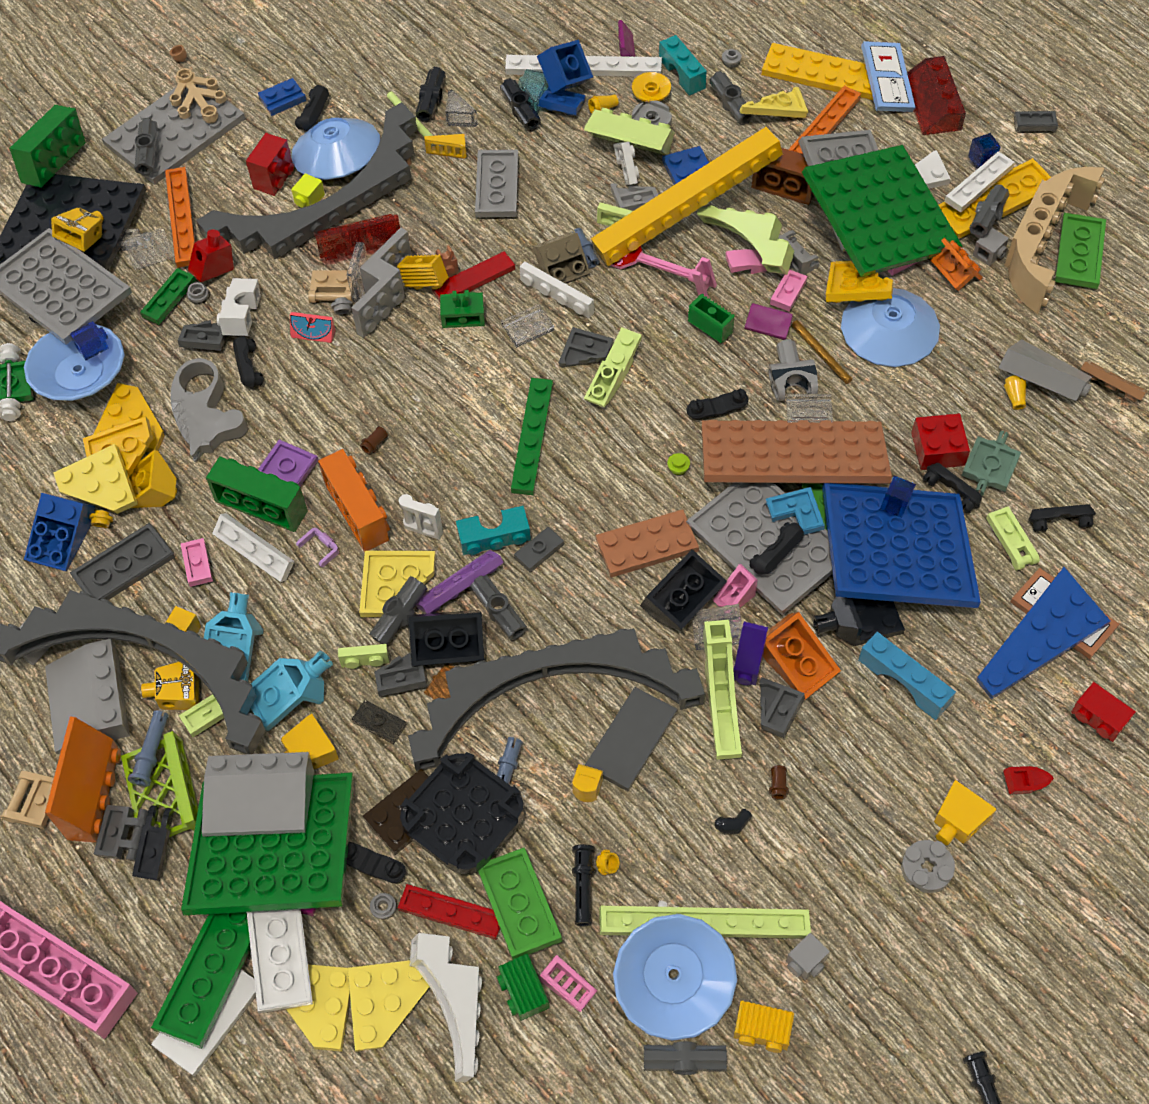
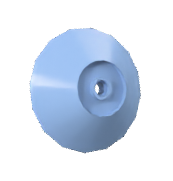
[292,118,380,180]
[841,288,940,367]
[24,323,125,401]
[613,914,737,1041]

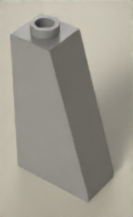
[998,339,1092,401]

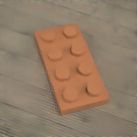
[596,509,699,578]

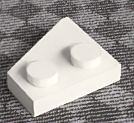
[915,150,951,189]

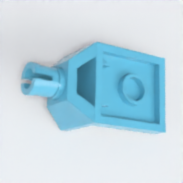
[204,592,264,682]
[251,651,333,731]

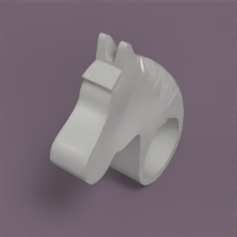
[171,358,248,462]

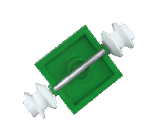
[0,343,33,421]

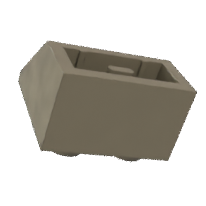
[532,232,590,283]

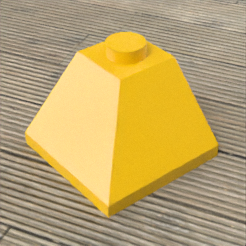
[129,450,177,508]

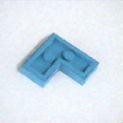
[766,487,825,535]

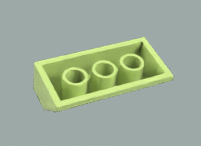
[584,108,675,155]

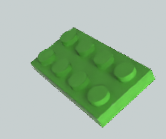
[1054,212,1106,289]
[478,847,562,960]

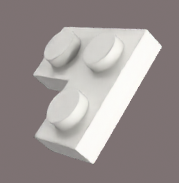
[613,142,639,185]

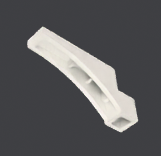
[410,933,482,1082]

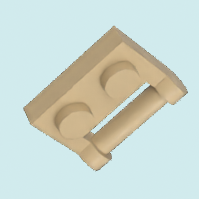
[308,270,355,303]
[1,771,54,829]

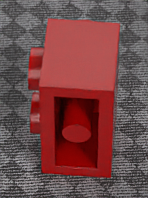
[1071,681,1136,742]

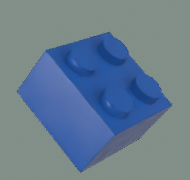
[537,40,593,94]

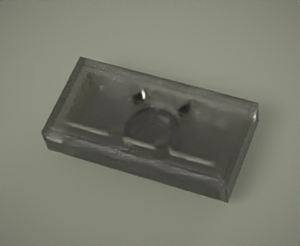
[351,700,407,745]

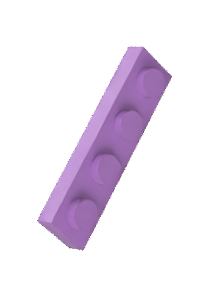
[416,550,504,614]

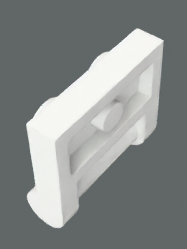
[399,494,443,540]

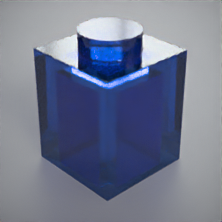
[968,133,1001,169]
[69,321,109,361]
[880,476,916,518]

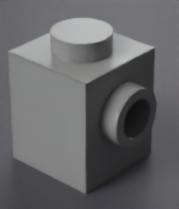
[973,227,1009,266]
[786,933,830,981]

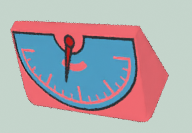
[290,312,336,343]

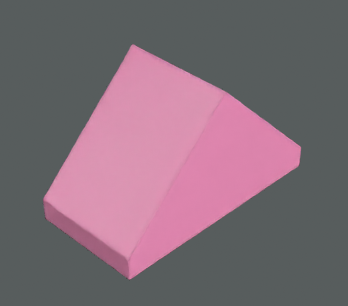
[713,564,758,616]

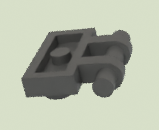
[94,805,148,861]

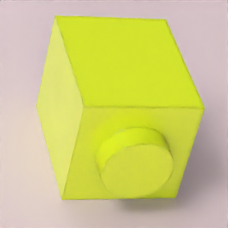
[291,173,325,208]

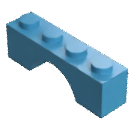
[858,632,956,720]

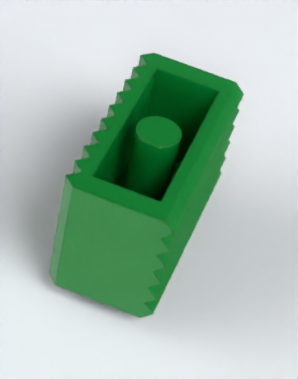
[688,294,735,343]
[496,954,550,1021]

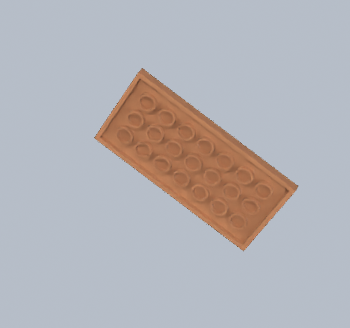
[701,420,892,484]

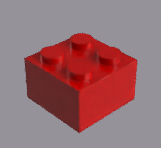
[246,133,294,196]
[911,413,970,470]

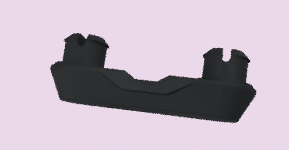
[295,85,329,131]
[233,336,264,389]
[686,388,749,420]
[923,463,982,513]
[1029,504,1096,532]
[749,522,804,575]
[346,842,406,883]

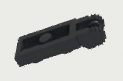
[132,805,174,881]

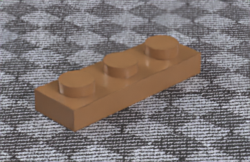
[1081,360,1149,402]

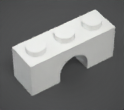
[217,278,261,336]

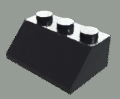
[640,549,727,631]
[407,610,484,666]

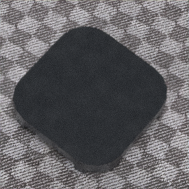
[400,752,524,874]

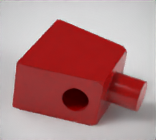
[188,229,234,282]

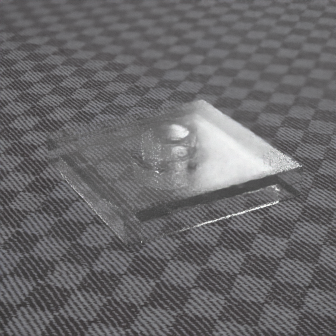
[347,242,368,303]

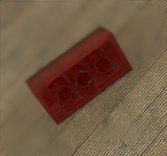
[907,56,966,136]
[313,213,400,261]

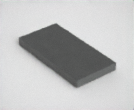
[70,522,175,600]
[585,687,677,792]

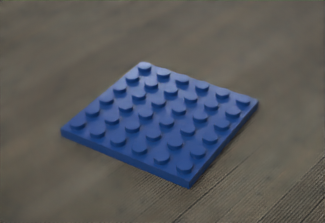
[822,483,981,608]

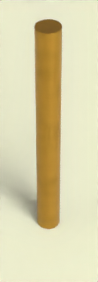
[791,320,853,384]

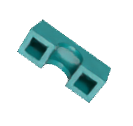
[659,35,707,96]
[456,506,531,556]

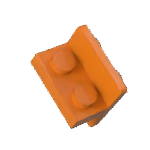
[931,238,983,291]

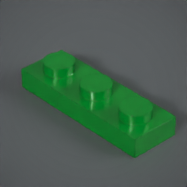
[140,268,196,325]

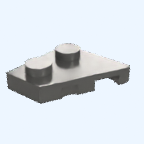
[178,320,227,351]
[558,327,614,367]
[374,653,427,697]
[760,677,805,738]

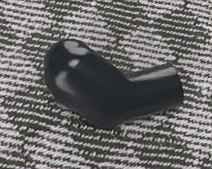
[715,808,752,834]

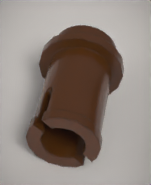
[360,426,388,454]
[769,765,789,800]

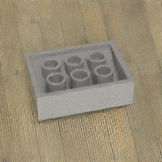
[45,638,130,754]
[202,752,314,836]

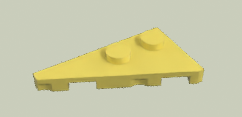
[740,87,808,118]

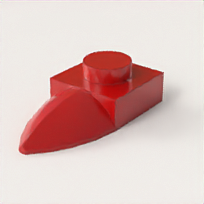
[1003,766,1054,794]

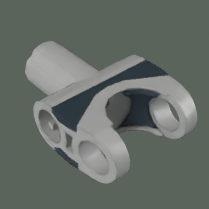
[768,339,818,401]

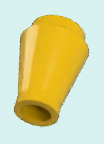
[588,94,619,114]
[1004,375,1026,410]

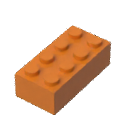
[318,449,390,553]

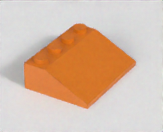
[45,716,121,843]

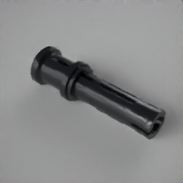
[572,844,595,927]
[962,1051,1002,1104]

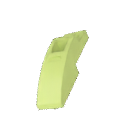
[584,327,642,408]

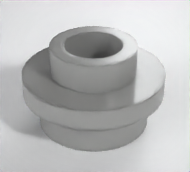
[722,49,741,68]
[187,282,209,303]
[331,297,353,315]
[370,893,396,920]

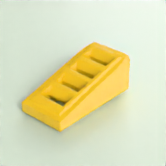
[424,134,467,158]

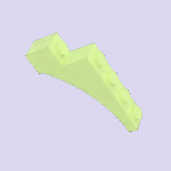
[697,205,795,275]
[703,620,742,760]

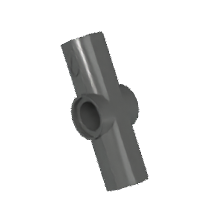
[709,71,754,125]
[134,118,158,176]
[969,185,1009,238]
[470,575,527,640]
[369,576,428,646]
[644,1041,727,1075]

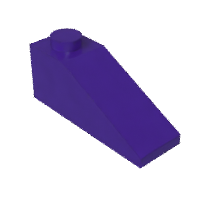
[733,621,768,686]

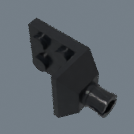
[812,597,905,646]

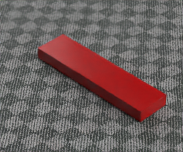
[432,251,515,301]
[398,884,500,940]

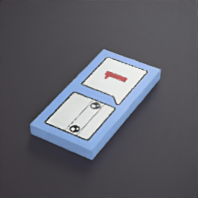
[861,41,915,112]

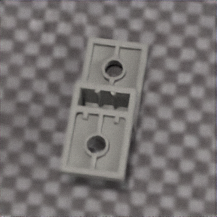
[351,228,411,338]

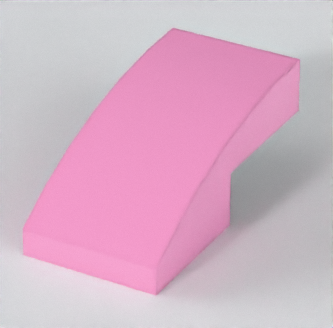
[725,249,767,274]

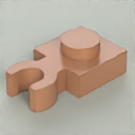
[436,245,459,277]

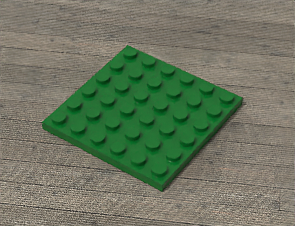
[802,145,962,277]
[181,773,354,916]

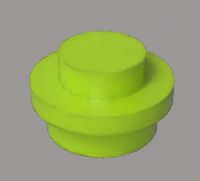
[667,453,690,475]

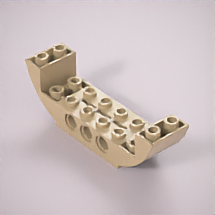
[1004,167,1105,314]

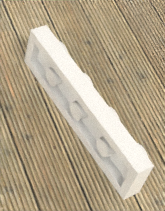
[944,151,1015,213]
[520,261,594,318]
[212,513,294,582]

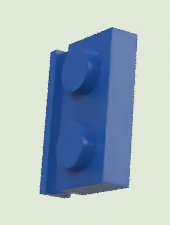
[258,78,307,116]
[539,86,586,115]

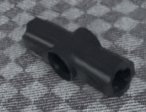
[416,67,446,122]
[500,78,541,131]

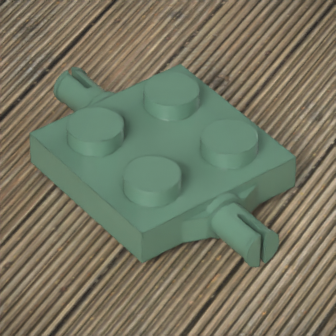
[961,431,1021,496]

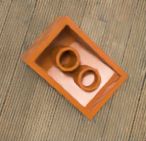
[763,612,841,700]

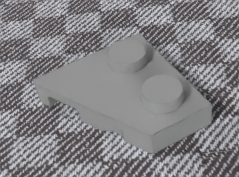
[611,183,658,211]

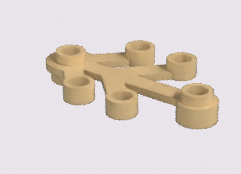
[169,68,227,124]

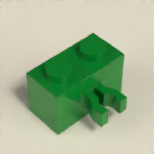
[440,290,485,328]

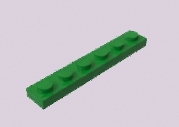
[511,378,553,496]

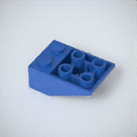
[24,493,95,571]

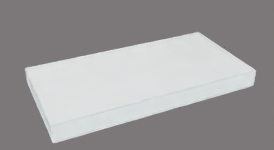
[247,909,313,1014]
[151,970,256,1077]

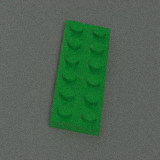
[151,912,251,1049]

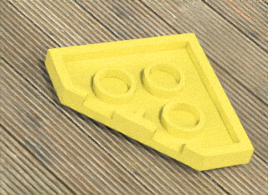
[54,444,138,514]
[359,551,436,617]
[348,960,430,1052]
[286,964,350,1052]

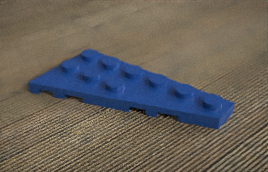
[976,567,1110,700]

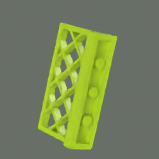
[121,731,198,837]

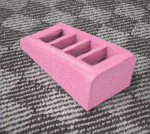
[538,955,597,1012]

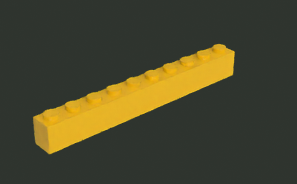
[591,127,783,266]

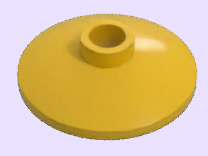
[632,72,671,102]

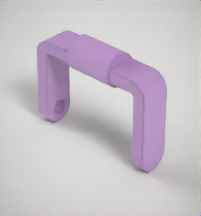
[296,528,339,567]

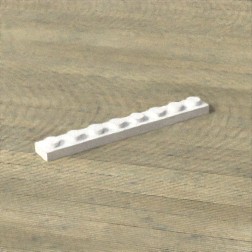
[505,55,662,77]

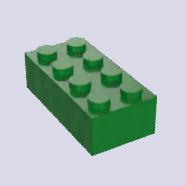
[9,105,86,187]
[206,456,308,533]

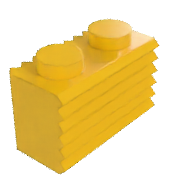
[397,254,449,289]
[733,1001,794,1053]

